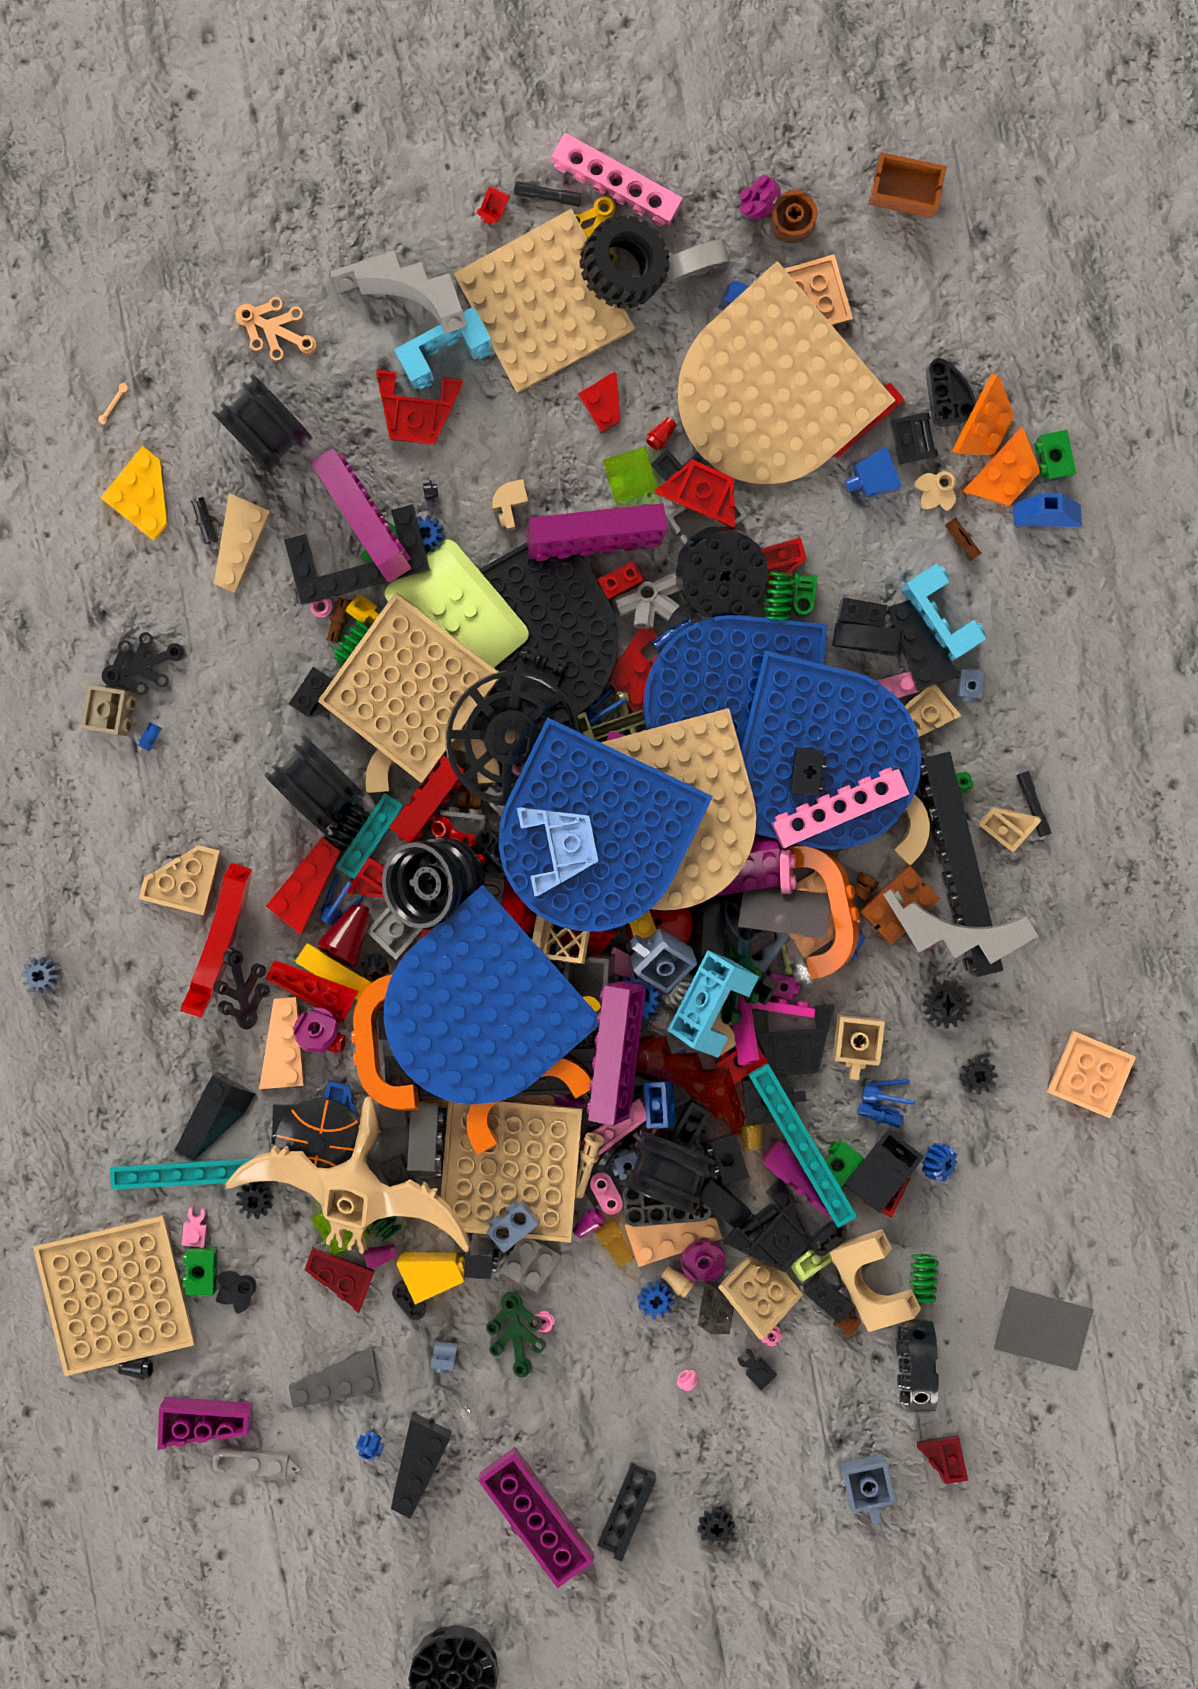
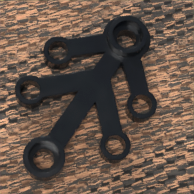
[102,632,186,696]
[213,948,270,1030]

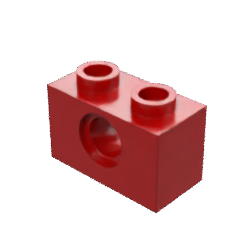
[715,1045,768,1086]

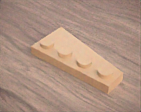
[259,997,305,1089]
[624,1216,723,1267]

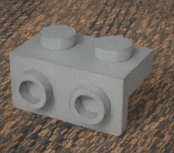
[440,807,486,841]

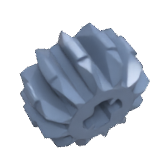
[21,956,61,995]

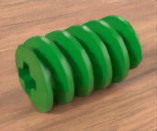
[763,571,796,620]
[332,621,369,666]
[909,1253,939,1303]

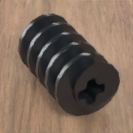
[324,804,370,851]

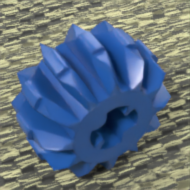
[418,515,445,552]
[922,1143,958,1182]
[637,1281,675,1320]

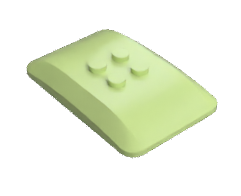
[385,539,529,668]

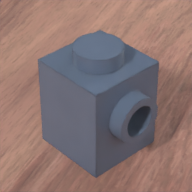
[956,669,984,703]

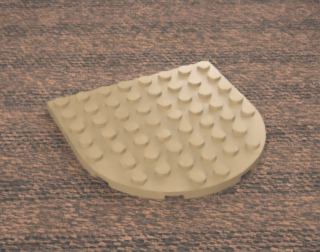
[678,261,895,484]
[601,708,756,910]

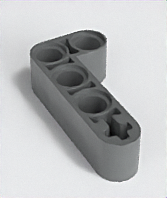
[623,1187,712,1227]

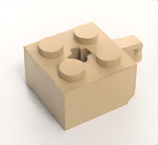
[832,1014,885,1080]

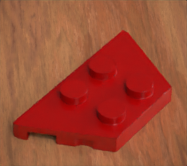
[654,459,735,529]

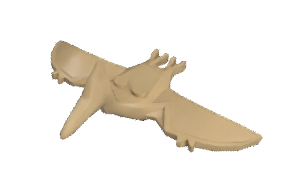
[226,1096,470,1254]

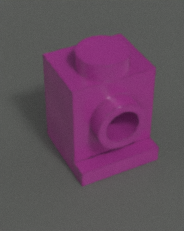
[769,971,800,1000]

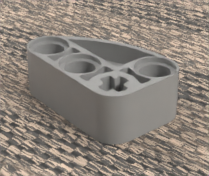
[665,239,730,285]

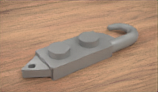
[212,1447,301,1479]

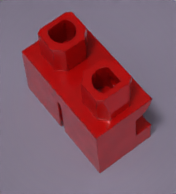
[597,561,644,601]

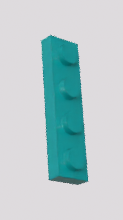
[336,793,404,879]

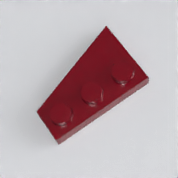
[304,1247,375,1313]

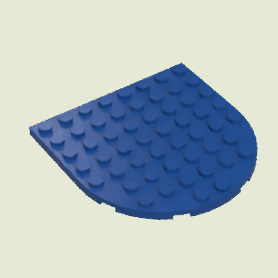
[643,615,827,750]
[741,651,922,849]
[499,717,713,931]
[384,885,600,1104]

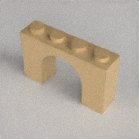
[830,1229,921,1332]

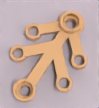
[236,297,317,362]

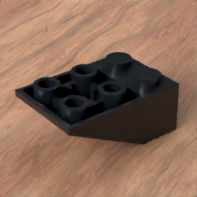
[844,1129,924,1213]

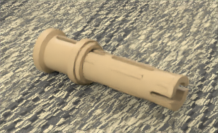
[575,1132,605,1198]

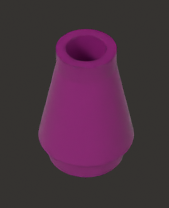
[573,1207,606,1239]
[363,1244,397,1269]

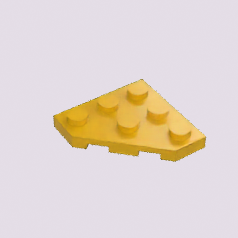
[101,446,168,541]

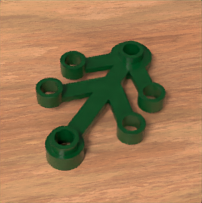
[721,944,762,1025]
[486,1292,546,1378]

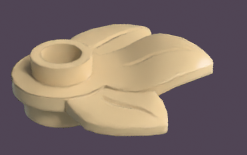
[914,471,956,511]

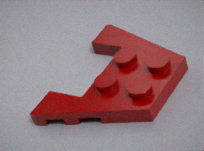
[376,370,463,446]
[609,629,658,713]

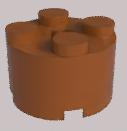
[770,190,817,243]

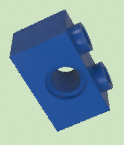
[644,1081,676,1128]

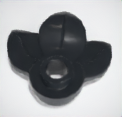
[216,1271,257,1314]

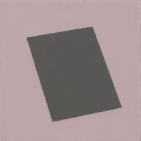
[738,887,830,938]
[994,1287,1093,1371]

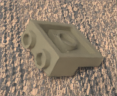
[81,685,137,737]

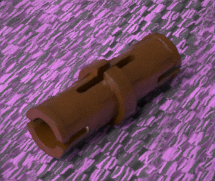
[944,517,982,561]
[326,597,351,643]

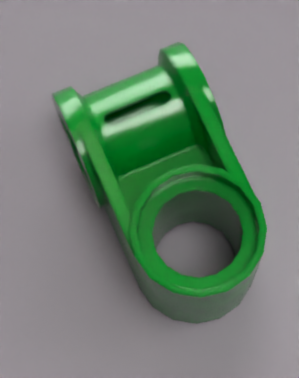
[792,573,817,617]

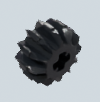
[959,1056,998,1095]
[235,1182,274,1219]
[698,1506,735,1547]

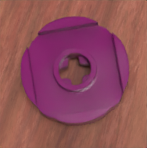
[739,174,781,221]
[293,1008,339,1053]
[680,1237,726,1282]

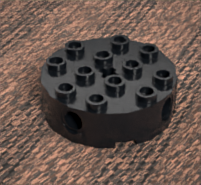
[675,526,768,618]
[896,1319,939,1412]
[408,1625,499,1689]

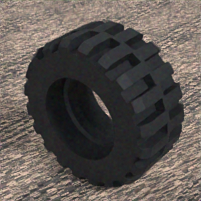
[579,215,670,309]

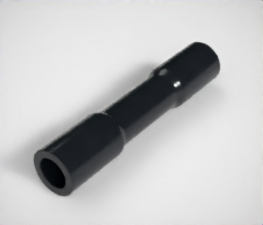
[514,181,582,207]
[1016,771,1052,838]

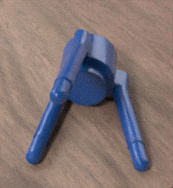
[583,687,626,727]
[319,874,363,926]
[862,1079,915,1114]

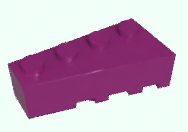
[157,1397,253,1450]

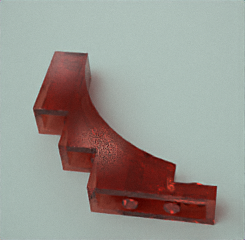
[636,1036,745,1134]

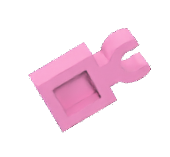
[182,1207,208,1248]

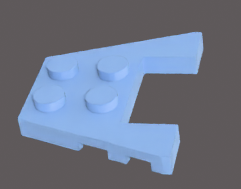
[517,807,598,896]

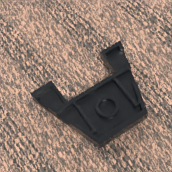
[752,1004,834,1076]
[722,1178,812,1273]

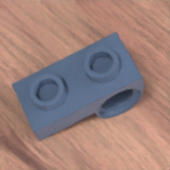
[431,1341,458,1373]

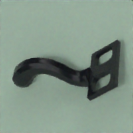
[597,1121,659,1173]

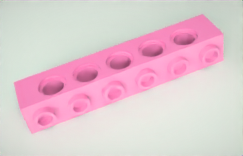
[552,133,683,228]
[771,767,909,848]

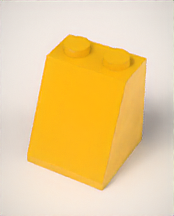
[396,1252,465,1304]

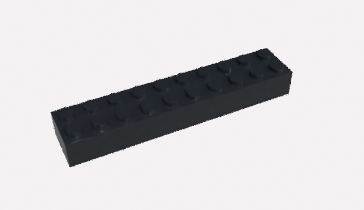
[919,752,1004,977]

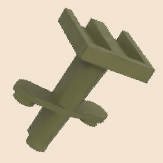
[566,691,645,740]

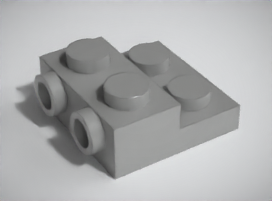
[367,907,430,962]
[498,1238,561,1293]

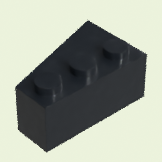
[464,1233,499,1279]

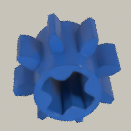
[355,1432,384,1460]

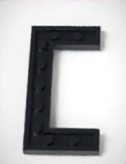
[284,504,431,605]

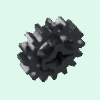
[922,980,971,1029]

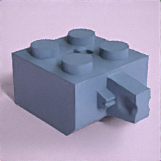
[630,928,697,993]
[840,1453,895,1524]

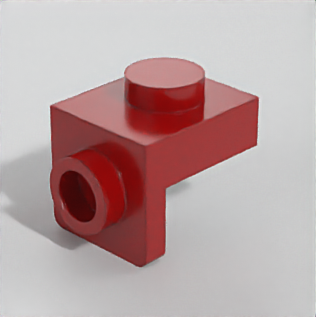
[476,186,511,224]

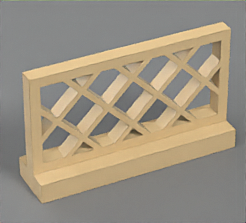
[532,915,590,964]

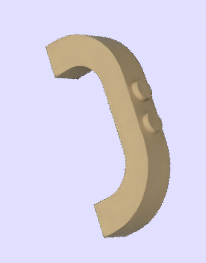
[366,739,501,793]
[891,794,930,866]

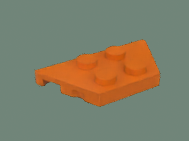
[952,374,1014,455]
[962,427,1040,506]

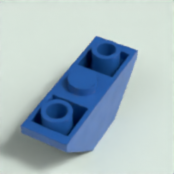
[1013,493,1082,527]

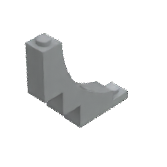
[330,250,467,334]
[883,888,1040,964]

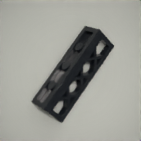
[597,1463,656,1562]

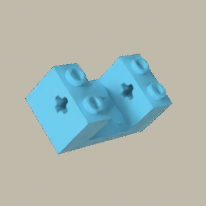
[394,307,493,391]
[900,563,986,661]
[667,950,759,1057]

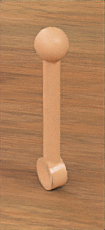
[98,383,128,424]

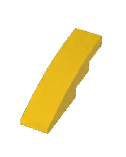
[295,943,373,1000]

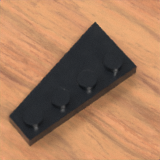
[888,600,960,691]

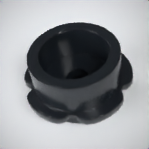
[423,480,439,502]

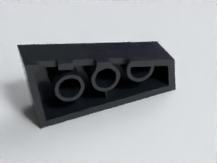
[391,1412,452,1519]

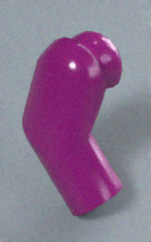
[553,1094,584,1109]

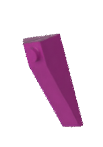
[761,1138,831,1218]

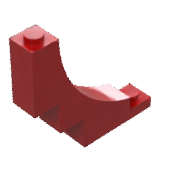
[180,862,252,1018]

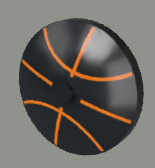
[275,1097,360,1168]

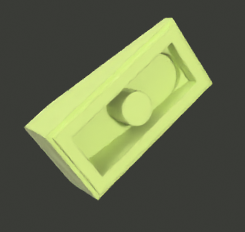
[791,1242,832,1281]

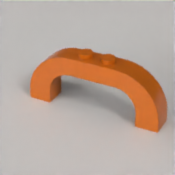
[783,845,859,979]
[351,974,420,1111]
[467,1056,592,1155]

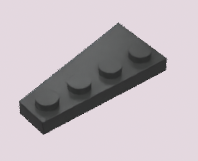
[289,1346,381,1408]

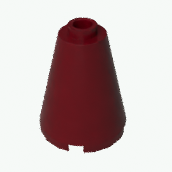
[316,903,371,967]

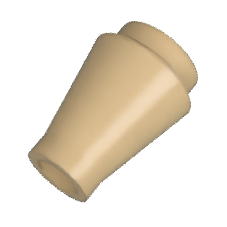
[661,1266,695,1297]

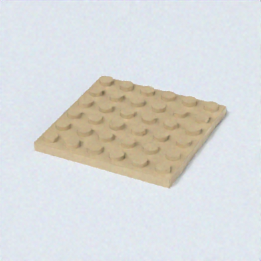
[454,208,635,394]
[318,593,500,783]
[438,1100,583,1243]
[33,1214,196,1376]

